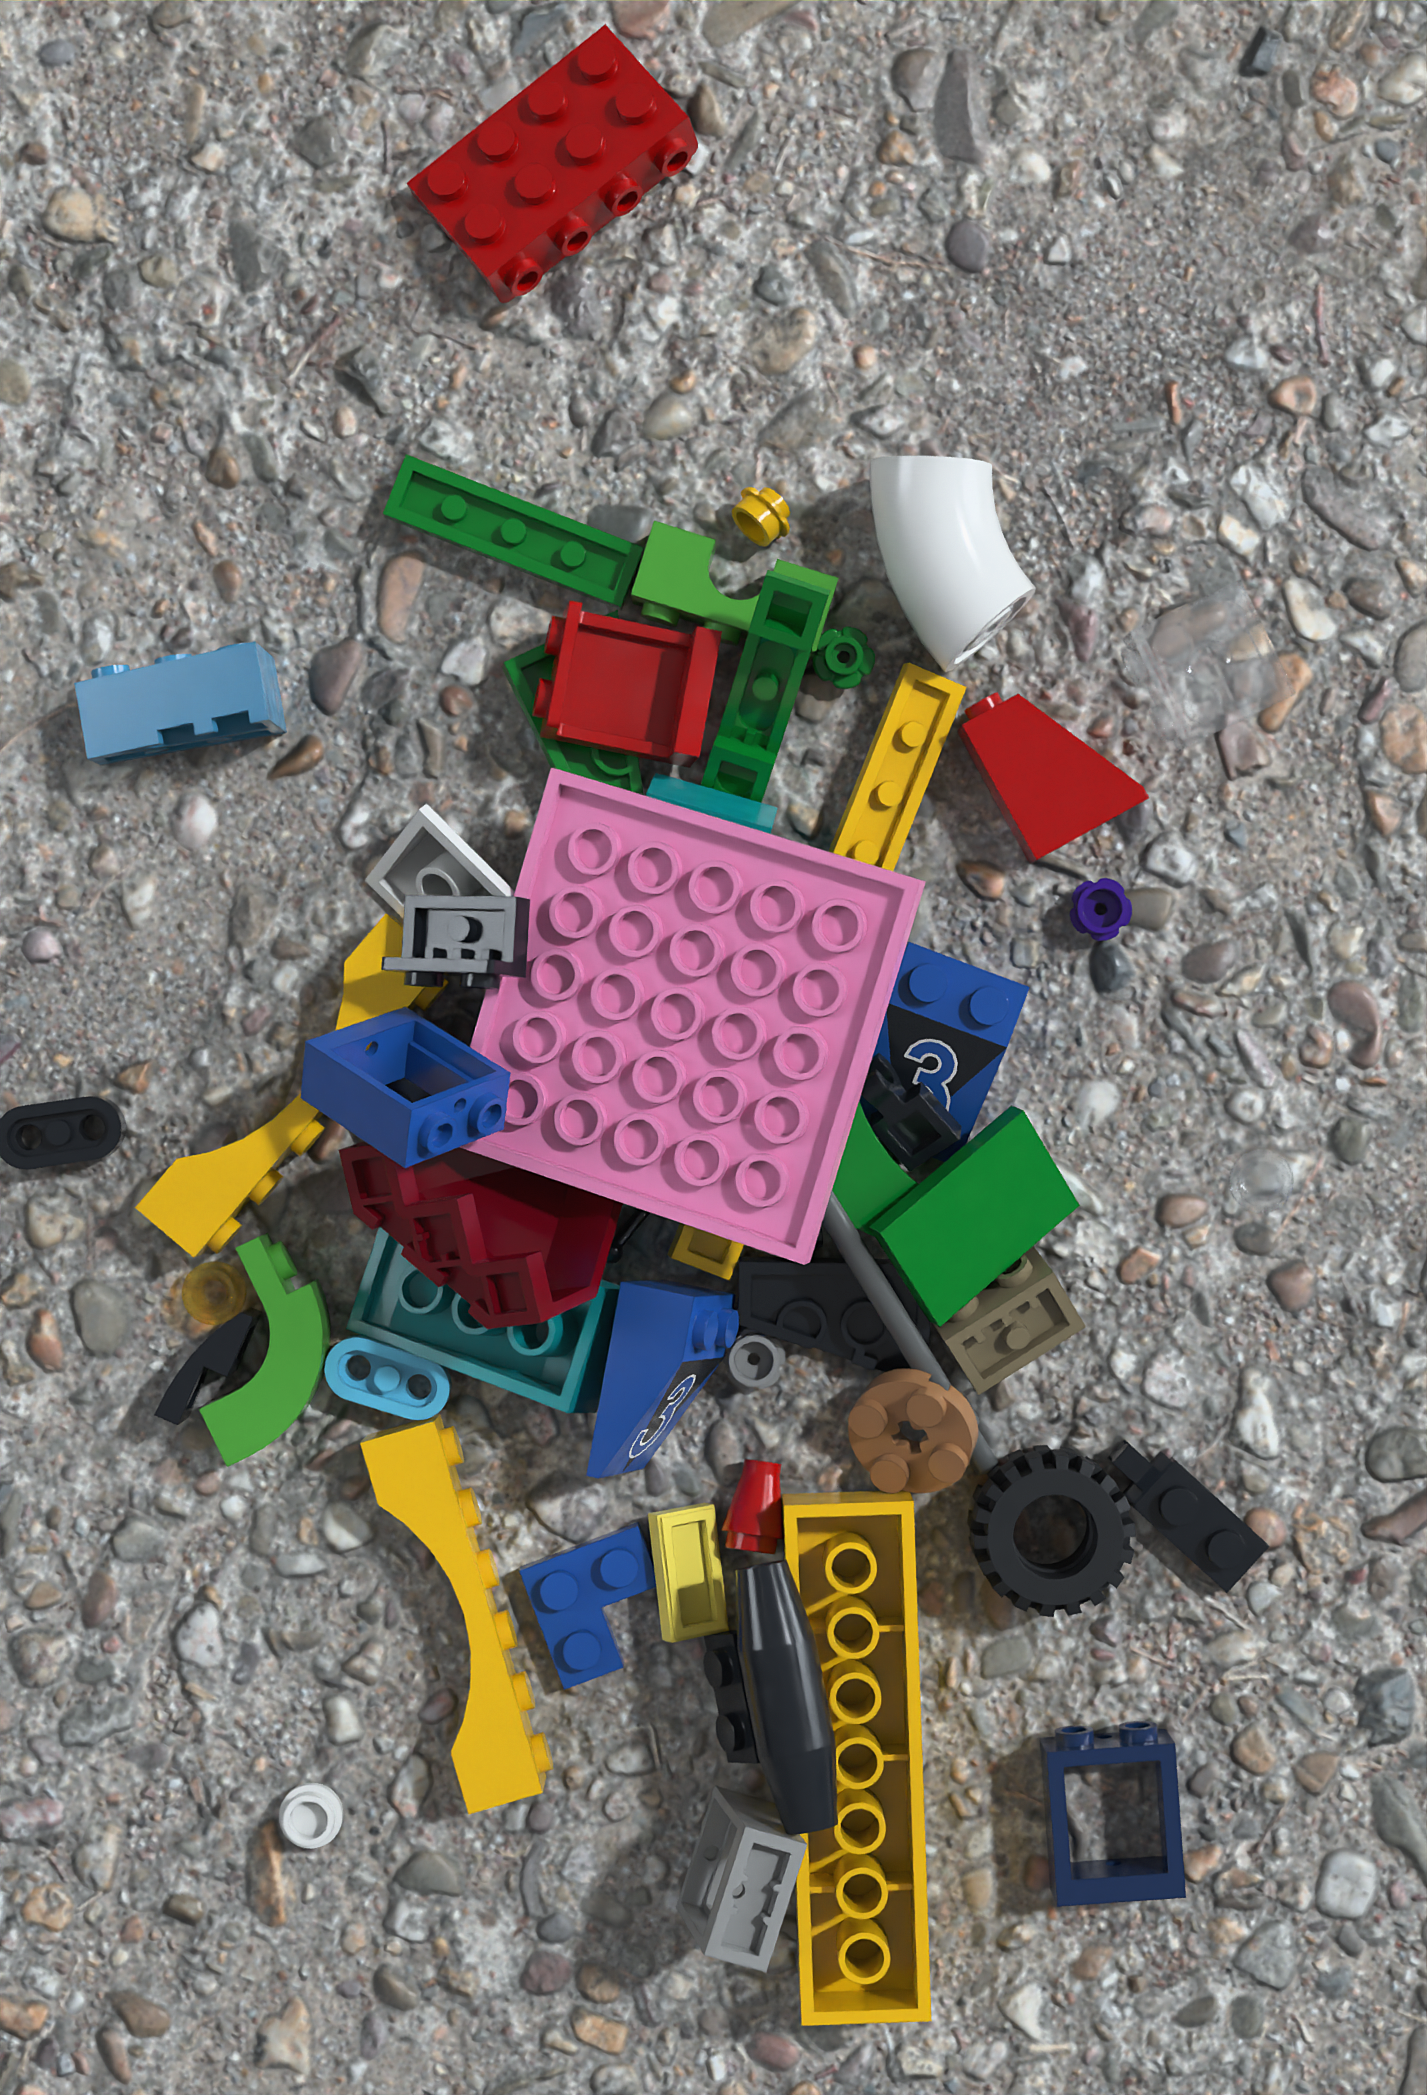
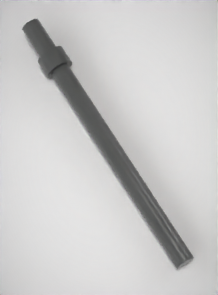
[822,1190,998,1475]

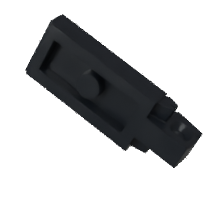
[1108,1439,1270,1593]

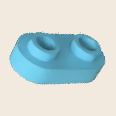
[324,1335,452,1420]

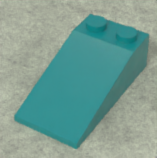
[346,1227,620,1413]

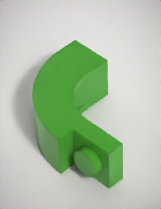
[199,1233,331,1467]

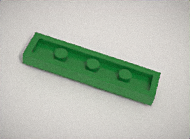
[383,454,645,611]

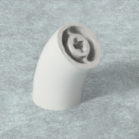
[870,456,1036,672]

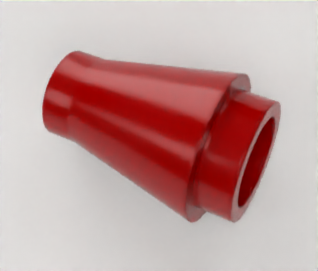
[721,1459,784,1555]

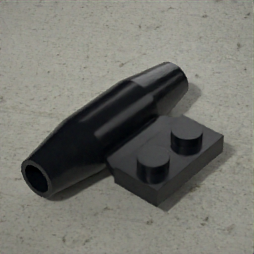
[703,1560,838,1835]

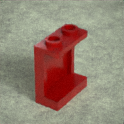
[532,600,722,768]

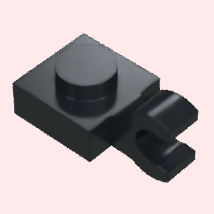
[861,1053,961,1172]

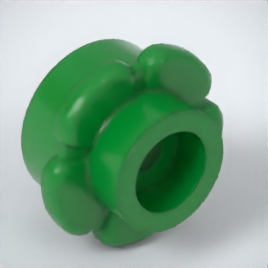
[812,626,875,689]

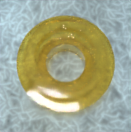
[182,1261,247,1325]

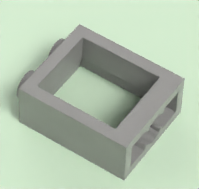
[676,1786,807,1972]

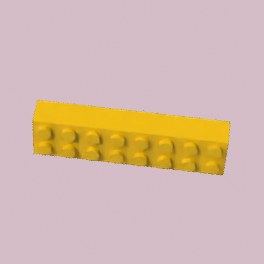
[782,1490,932,2026]

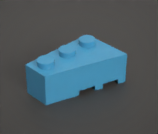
[74,641,287,765]

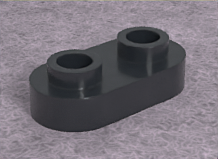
[0,1096,126,1170]

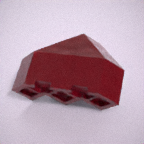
[339,1141,623,1329]

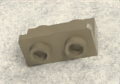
[933,1246,1086,1395]

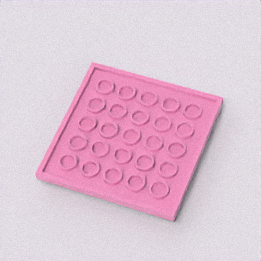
[460,767,926,1265]

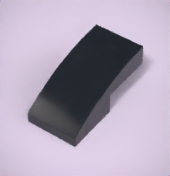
[154,1307,262,1425]

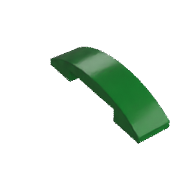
[701,570,830,803]

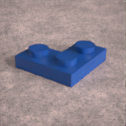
[519,1522,656,1690]

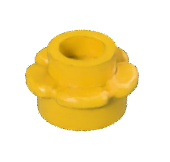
[732,487,790,547]

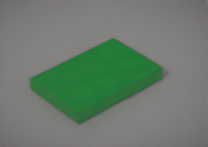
[869,1105,1080,1327]

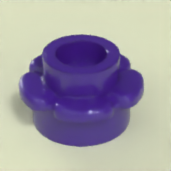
[1069,878,1132,941]

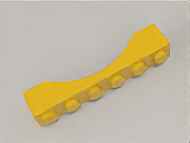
[135,913,449,1258]
[360,1414,553,1815]

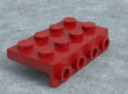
[407,24,698,303]

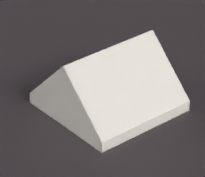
[365,804,515,919]

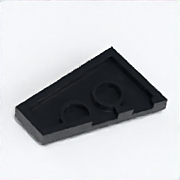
[738,1257,930,1372]

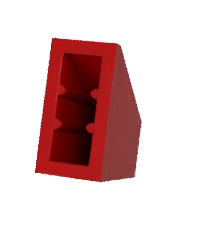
[957,692,1149,864]

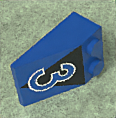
[859,942,1030,1162]
[586,1280,739,1479]

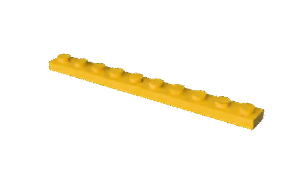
[667,663,967,1281]

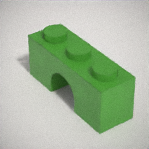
[631,521,839,659]

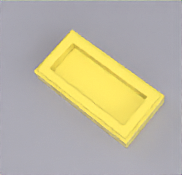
[648,1503,729,1643]

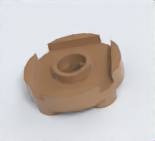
[848,1369,978,1493]

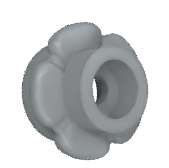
[723,1328,785,1389]

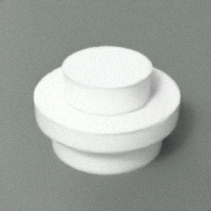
[279,1783,344,1848]

